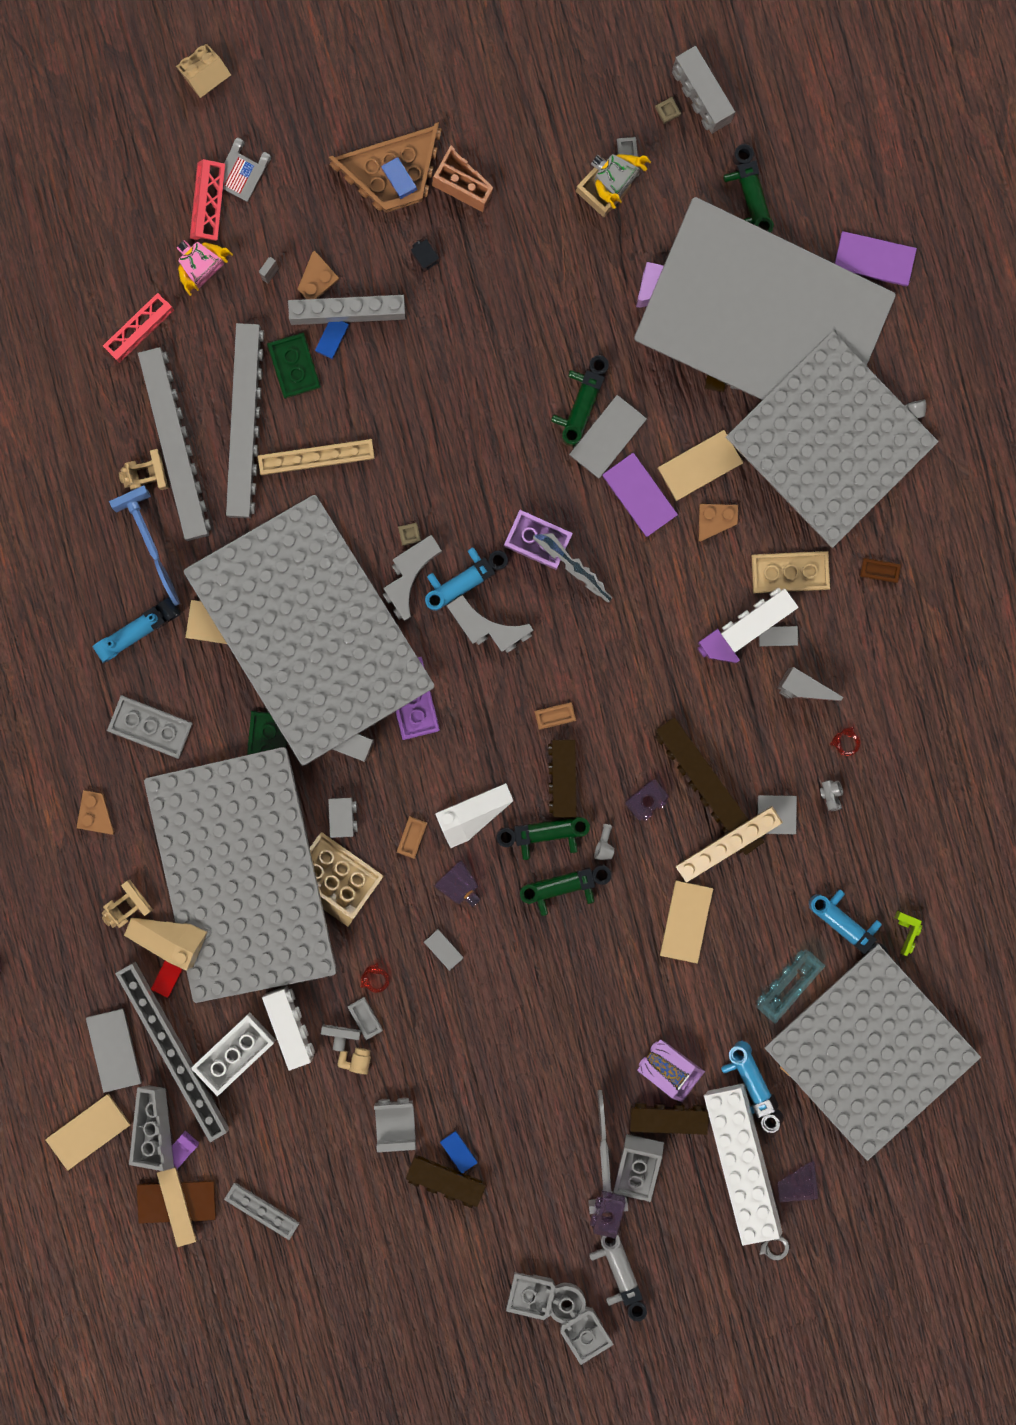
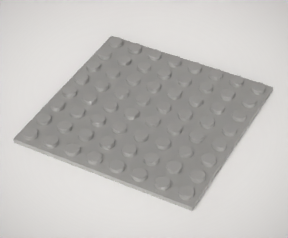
[725,331,939,548]
[764,944,981,1161]

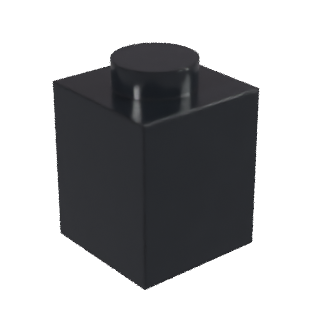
[411,239,440,272]

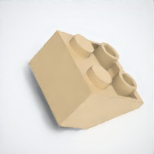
[176,44,231,98]

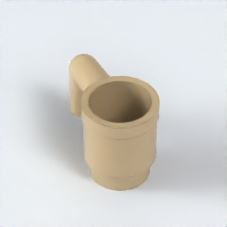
[338,1048,371,1074]

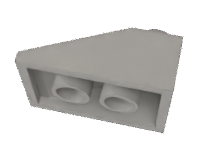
[777,667,843,701]
[613,1134,664,1202]

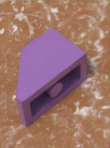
[697,629,740,663]

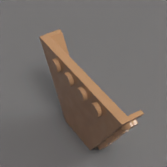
[329,122,442,213]

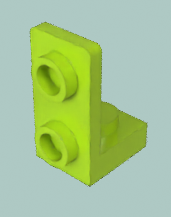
[894,911,922,956]

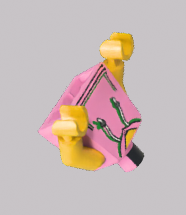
[177,240,233,296]

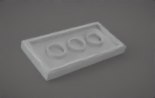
[569,395,647,479]
[107,695,193,759]
[86,1008,142,1093]

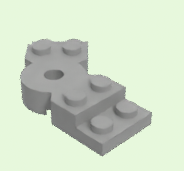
[506,1272,613,1365]

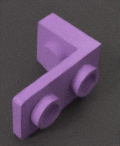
[172,1131,199,1169]

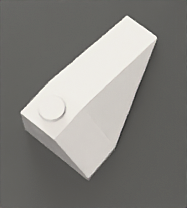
[435,783,513,848]

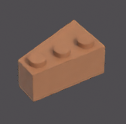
[432,145,493,212]

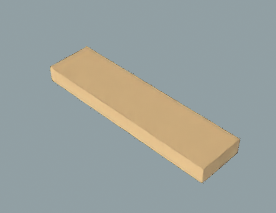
[157,1166,197,1247]

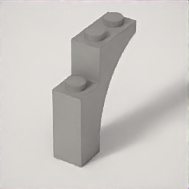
[383,535,442,621]
[447,595,533,653]

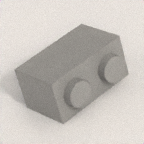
[328,798,358,838]

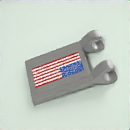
[216,137,271,202]

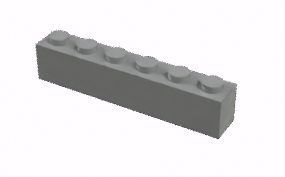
[288,295,406,325]

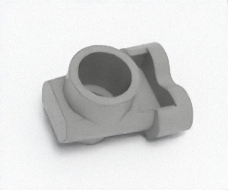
[820,780,843,811]

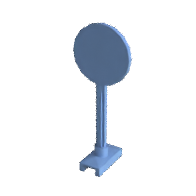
[109,485,180,606]

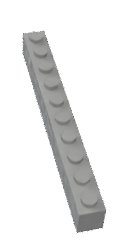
[226,323,264,519]
[138,347,211,541]
[115,962,229,1142]

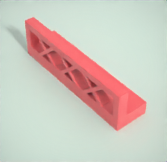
[190,159,225,241]
[103,293,174,363]

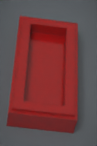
[151,960,183,998]

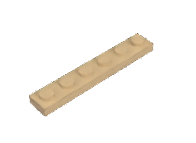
[258,439,375,475]
[676,806,783,882]

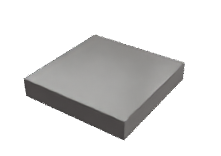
[757,795,797,834]

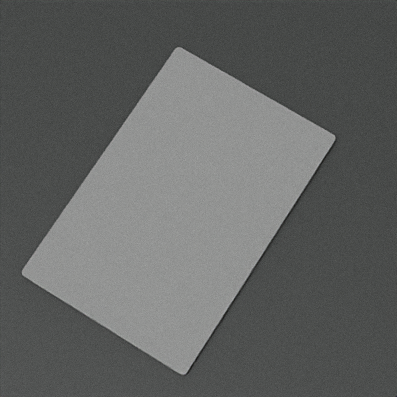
[634,197,895,400]
[184,495,434,765]
[144,747,337,1003]

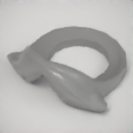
[759,1236,789,1260]

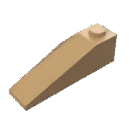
[124,918,207,971]

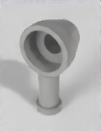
[904,400,926,418]
[594,824,614,860]

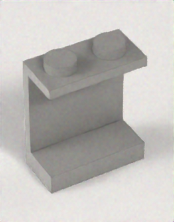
[374,1098,416,1152]

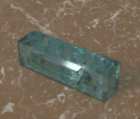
[756,949,826,1024]

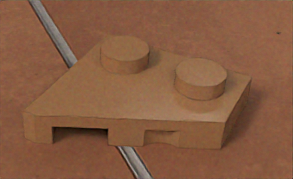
[298,251,339,299]
[698,504,738,542]
[77,790,115,835]

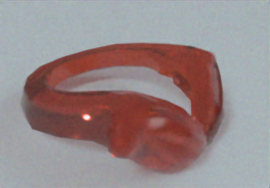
[830,727,860,756]
[361,963,389,993]

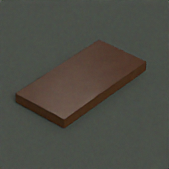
[137,1180,216,1224]

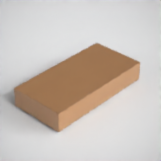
[534,702,576,730]
[396,816,428,859]

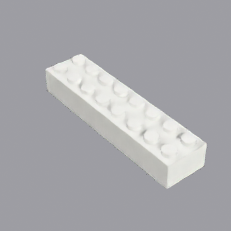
[704,1083,782,1246]

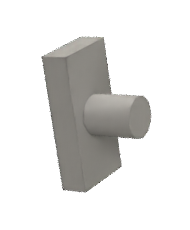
[321,1024,361,1051]

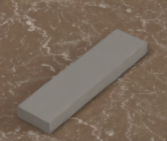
[224,1182,300,1240]

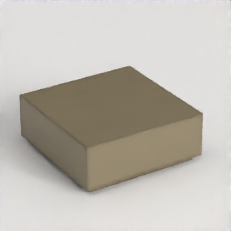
[655,97,681,124]
[398,523,421,546]

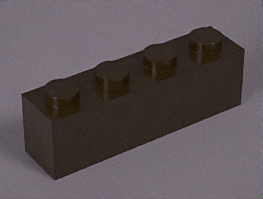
[548,740,576,817]
[629,1102,708,1135]
[406,1154,486,1208]

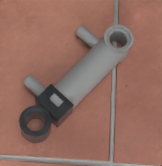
[589,1228,647,1321]

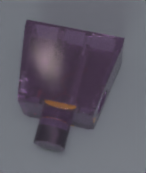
[434,860,481,907]

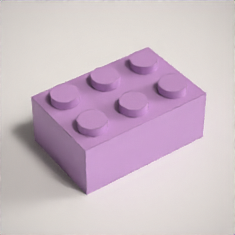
[504,510,573,570]

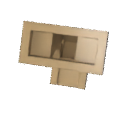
[119,449,169,490]
[102,880,153,928]

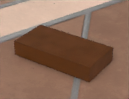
[859,558,901,583]

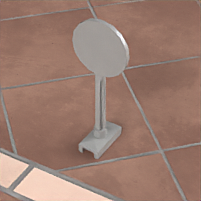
[588,1090,628,1214]

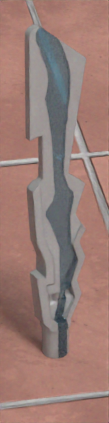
[533,533,612,602]

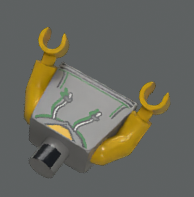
[591,154,651,209]

